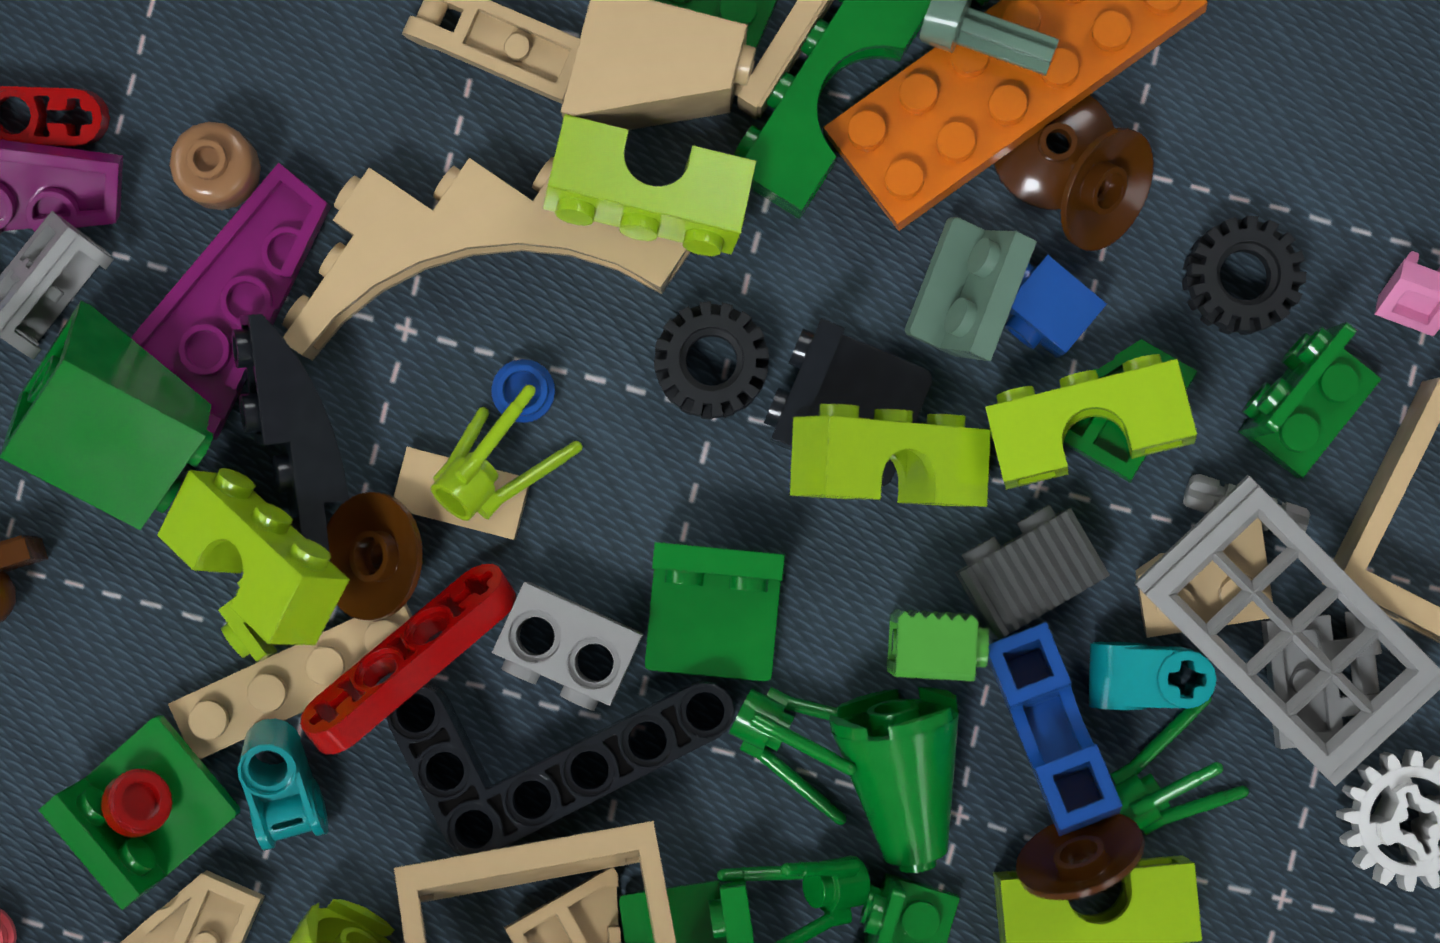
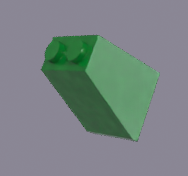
[0,300,214,530]

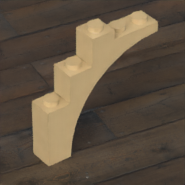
[283,156,691,361]

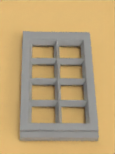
[1134,475,1440,786]

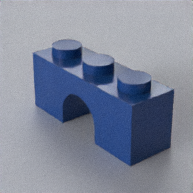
[988,622,1122,837]

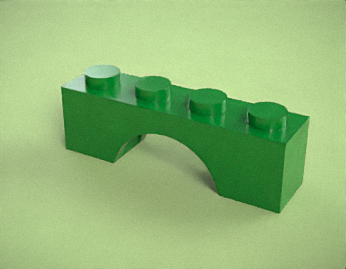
[734,0,931,219]

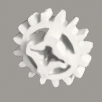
[1336,749,1440,892]

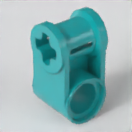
[1089,642,1217,710]
[238,718,328,851]

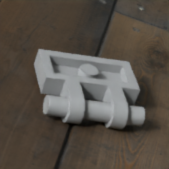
[1261,611,1382,749]

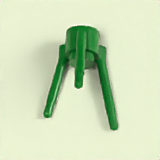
[729,687,856,825]
[1110,696,1249,835]
[717,855,870,943]

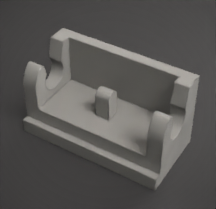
[0,211,114,360]

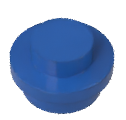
[491,359,555,423]

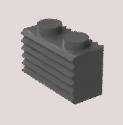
[955,504,1110,640]

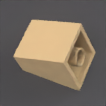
[560,0,756,130]

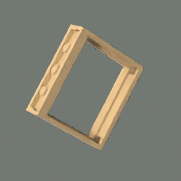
[1322,377,1440,644]
[394,821,676,943]

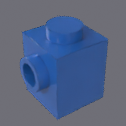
[1005,255,1107,358]

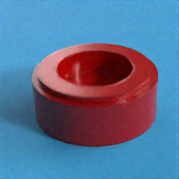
[101,769,172,837]

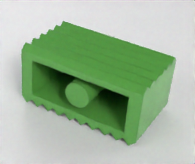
[887,609,989,681]

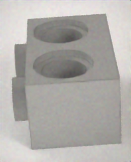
[492,581,644,711]

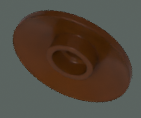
[993,95,1115,210]
[1061,127,1154,251]
[327,492,423,620]
[1016,814,1145,900]

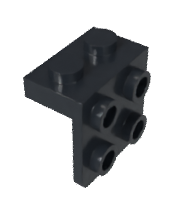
[764,318,932,487]

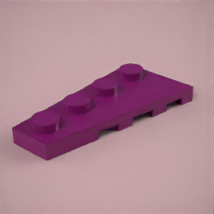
[0,140,123,235]
[131,163,331,440]

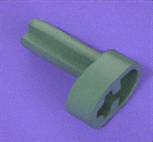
[920,0,1059,76]

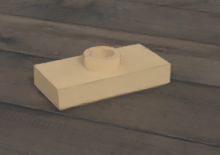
[394,447,530,540]

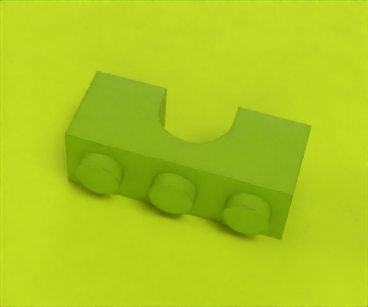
[543,114,756,256]
[985,354,1197,490]
[790,404,991,507]
[157,468,350,645]
[993,855,1202,943]

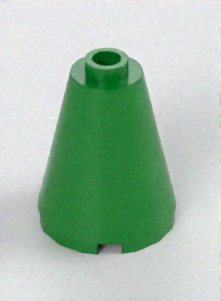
[829,687,959,873]

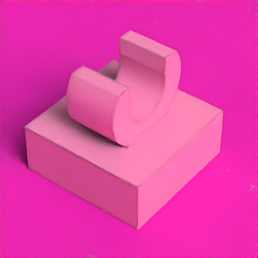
[1374,251,1440,337]

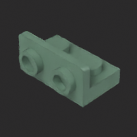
[905,217,1037,361]

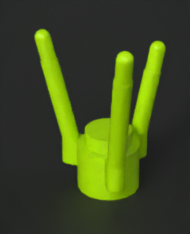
[431,385,583,521]

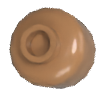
[170,121,261,210]

